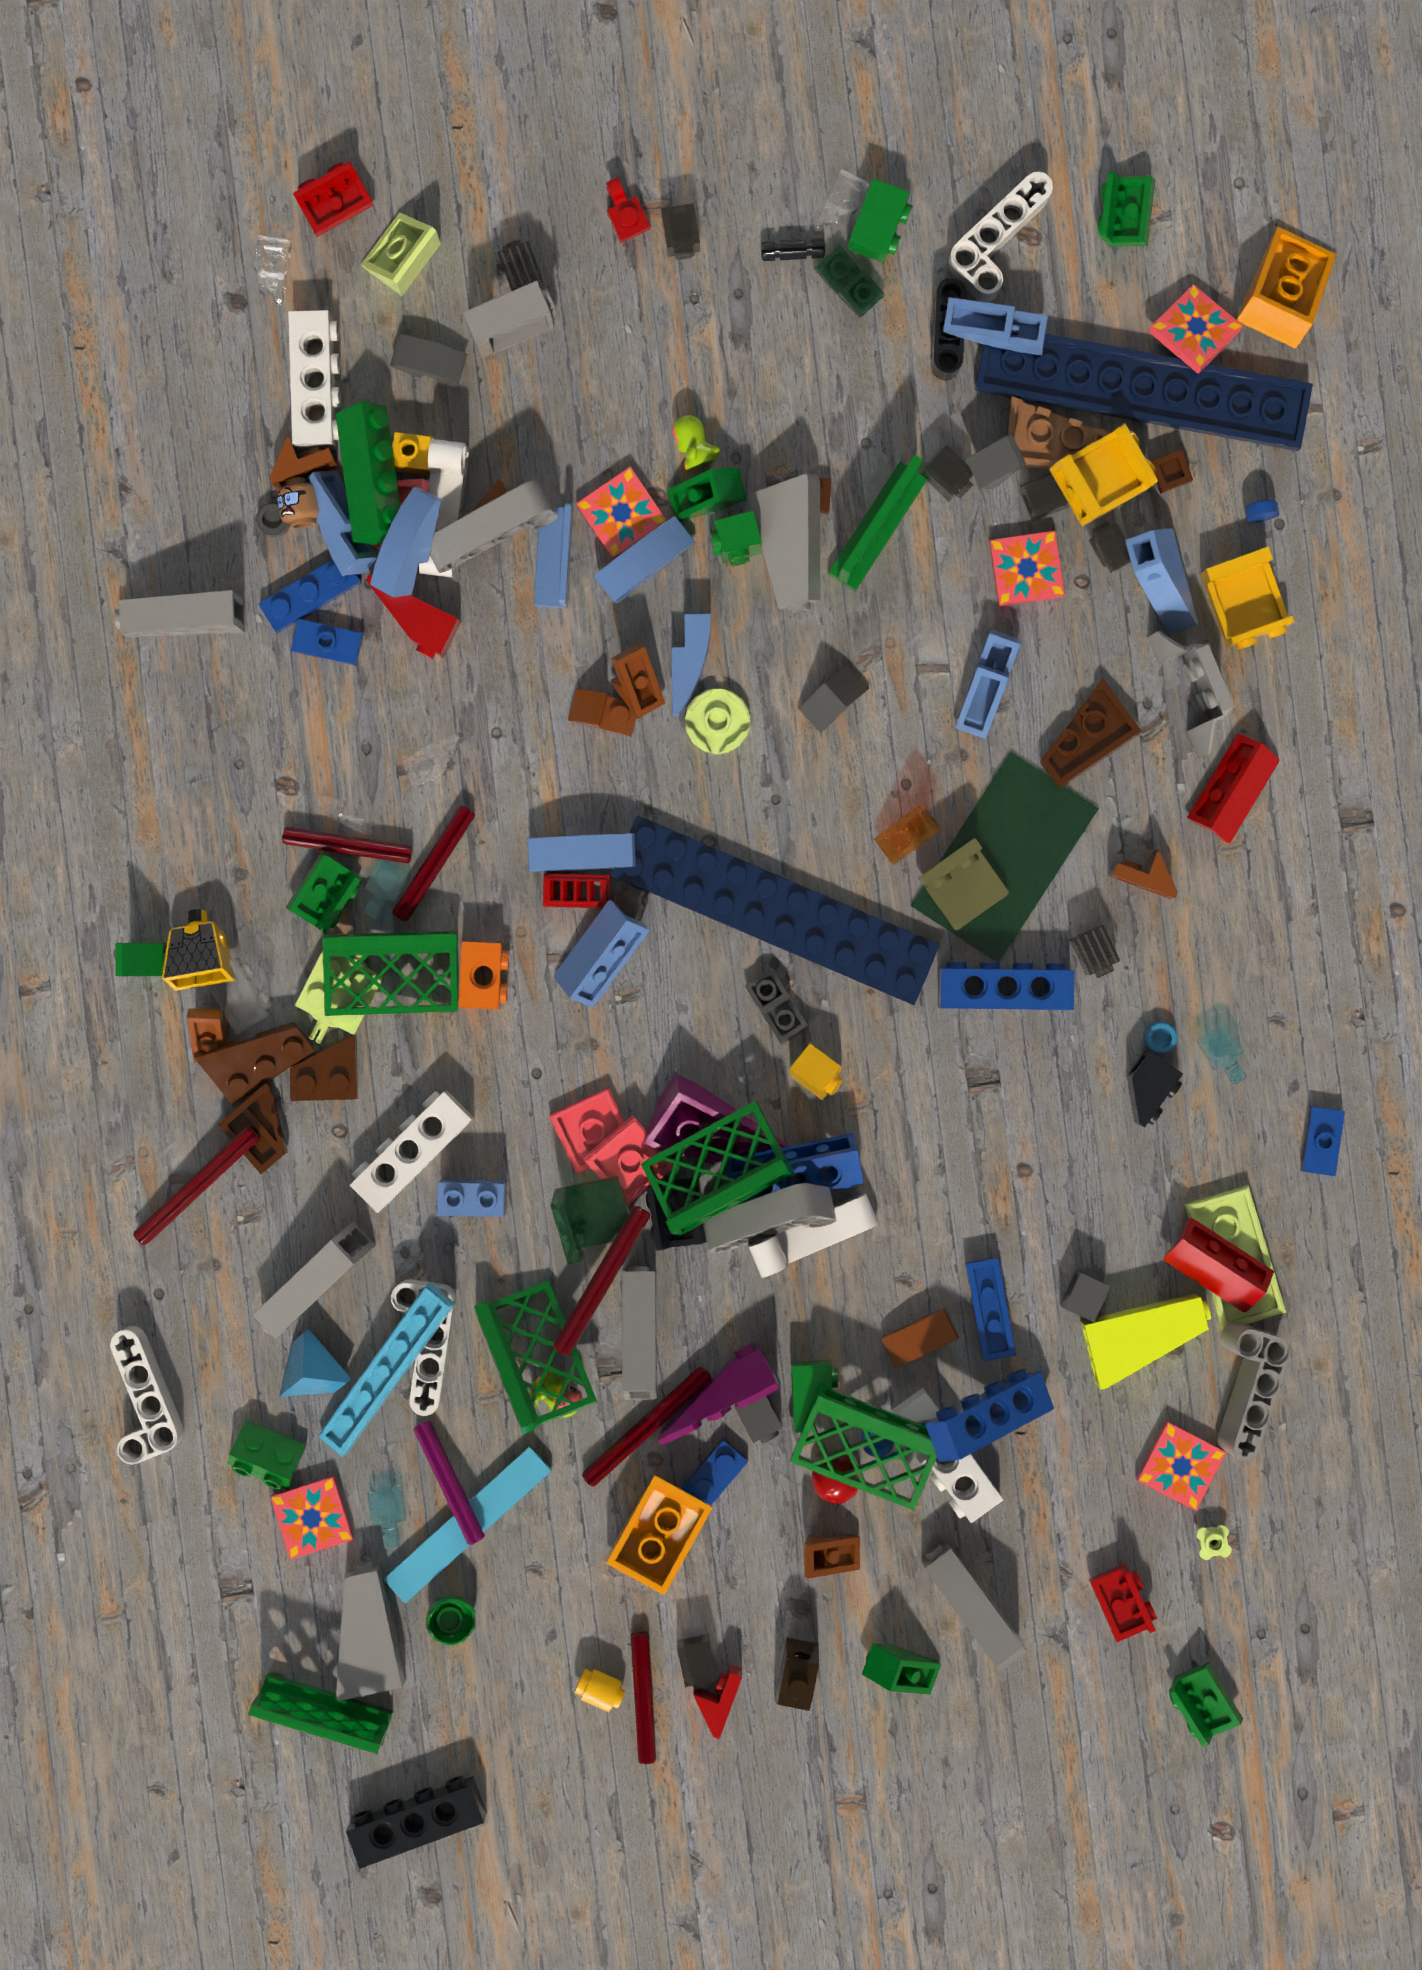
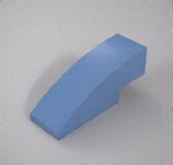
[943,297,1048,356]
[309,470,378,576]
[370,487,441,597]
[594,516,696,604]
[672,614,711,717]
[955,629,1021,739]
[528,833,636,872]

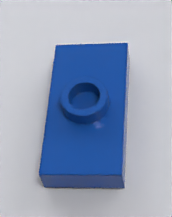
[291,619,364,666]
[1300,1106,1345,1176]

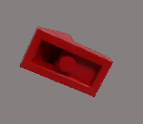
[693,1664,742,1739]

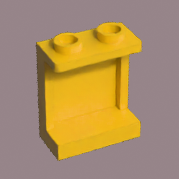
[1049,424,1158,527]
[1200,546,1295,650]

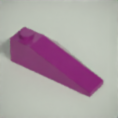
[644,1074,789,1164]
[658,1343,779,1446]

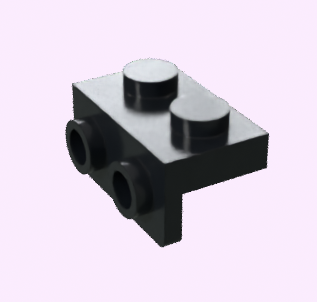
[646,1177,706,1251]

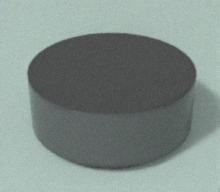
[256,502,290,537]

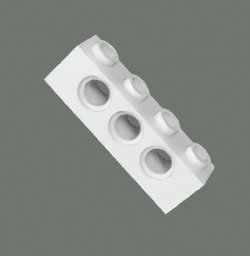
[288,310,341,451]
[350,1090,474,1213]
[891,1388,1003,1523]

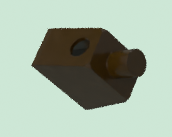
[774,1637,819,1711]

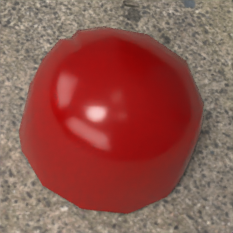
[811,1453,859,1504]

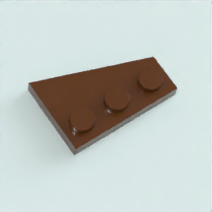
[1040,679,1141,789]
[193,1022,315,1105]

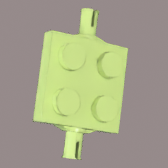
[295,950,384,1044]

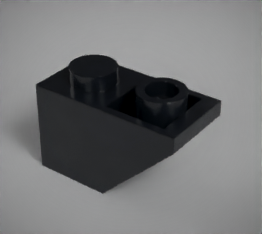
[1127,1050,1183,1128]

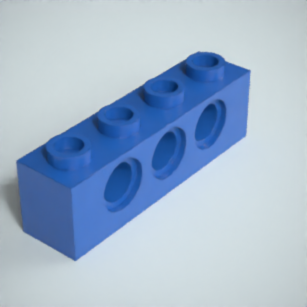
[938,962,1074,1010]
[726,1133,864,1206]
[925,1369,1054,1462]

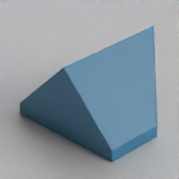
[279,1329,351,1397]

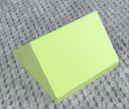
[361,212,441,296]

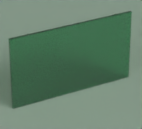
[911,752,1099,963]

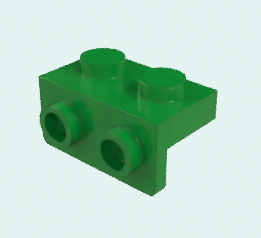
[1097,172,1155,247]
[286,852,361,933]
[228,1420,306,1490]
[1169,1662,1243,1747]

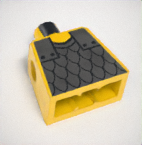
[162,909,235,991]

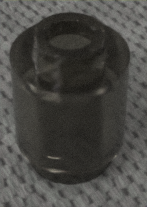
[1088,521,1131,573]
[613,884,649,922]

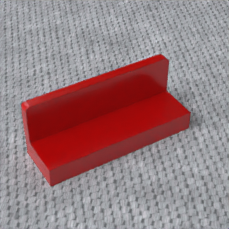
[1187,733,1280,843]
[1164,1217,1274,1313]

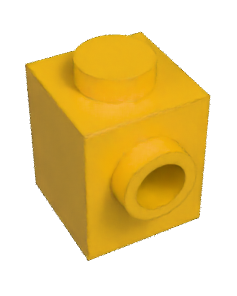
[392,432,435,476]
[790,1044,843,1100]

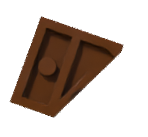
[290,1036,358,1101]
[218,1083,288,1174]

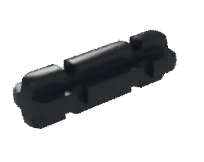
[761,238,825,261]

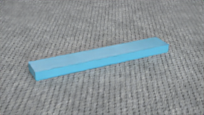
[318,1283,456,1457]
[383,1445,552,1604]

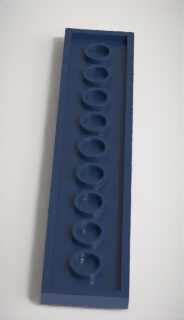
[975,334,1313,451]
[611,815,940,1005]

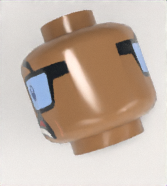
[276,477,319,529]

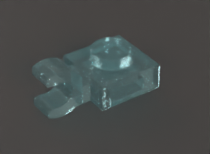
[364,859,410,920]
[1197,1024,1247,1084]
[367,1487,406,1549]

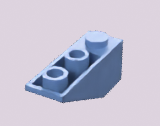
[1125,528,1199,634]

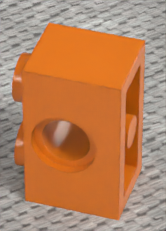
[458,941,509,1010]

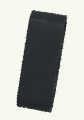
[931,277,967,381]

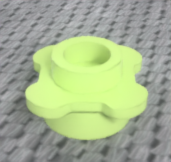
[1196,1525,1232,1560]

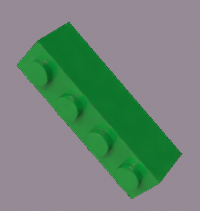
[335,401,400,546]

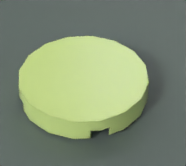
[685,688,750,755]

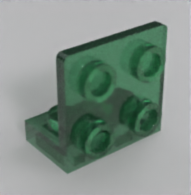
[550,1176,630,1265]

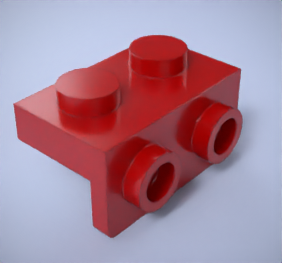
[293,161,374,237]
[1088,1563,1157,1642]

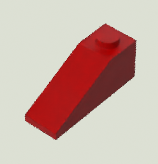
[366,574,461,659]

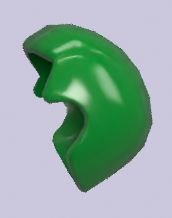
[426,1594,476,1646]

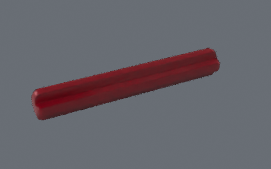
[392,805,475,922]
[282,827,413,863]
[631,1632,656,1764]

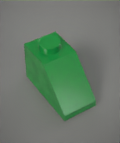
[667,467,747,521]
[115,943,167,977]
[791,1360,839,1433]
[862,1643,941,1694]

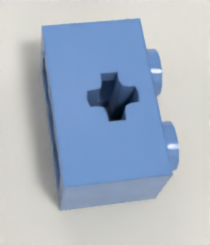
[437,1179,507,1217]

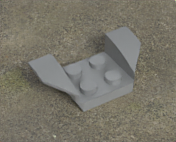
[1147,631,1235,758]

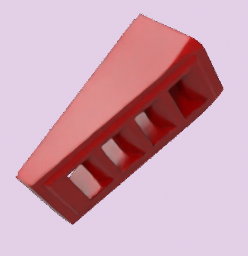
[543,874,611,908]

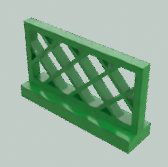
[828,455,928,592]
[322,931,458,1016]
[641,1101,796,1235]
[474,1280,597,1435]
[790,1385,937,1511]
[248,1673,393,1754]

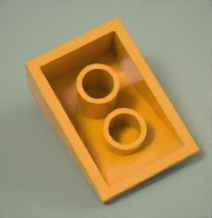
[1237,226,1337,349]
[606,1474,713,1596]

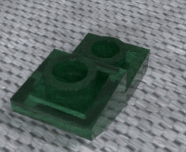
[814,245,885,317]

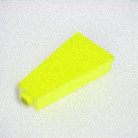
[1080,1293,1211,1390]

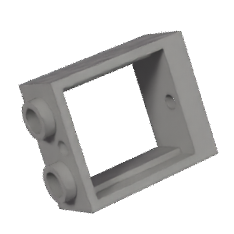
[463,281,557,359]

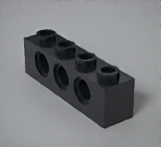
[346,1776,487,1869]

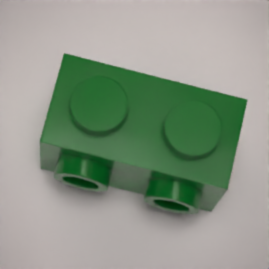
[848,178,913,263]
[710,510,762,566]

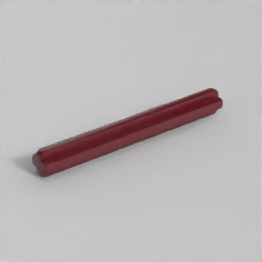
[133,1127,259,1246]
[553,1206,650,1356]
[582,1366,711,1487]

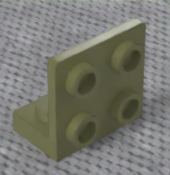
[918,838,1009,930]

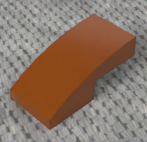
[881,1308,959,1368]

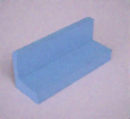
[534,503,574,609]
[554,900,650,1008]

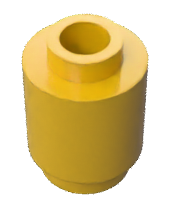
[574,1668,626,1712]

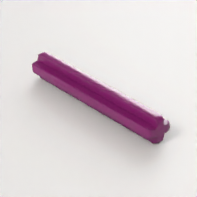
[414,1421,485,1545]

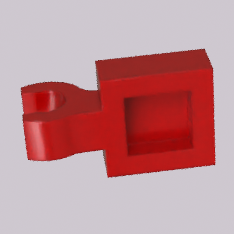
[606,177,650,244]

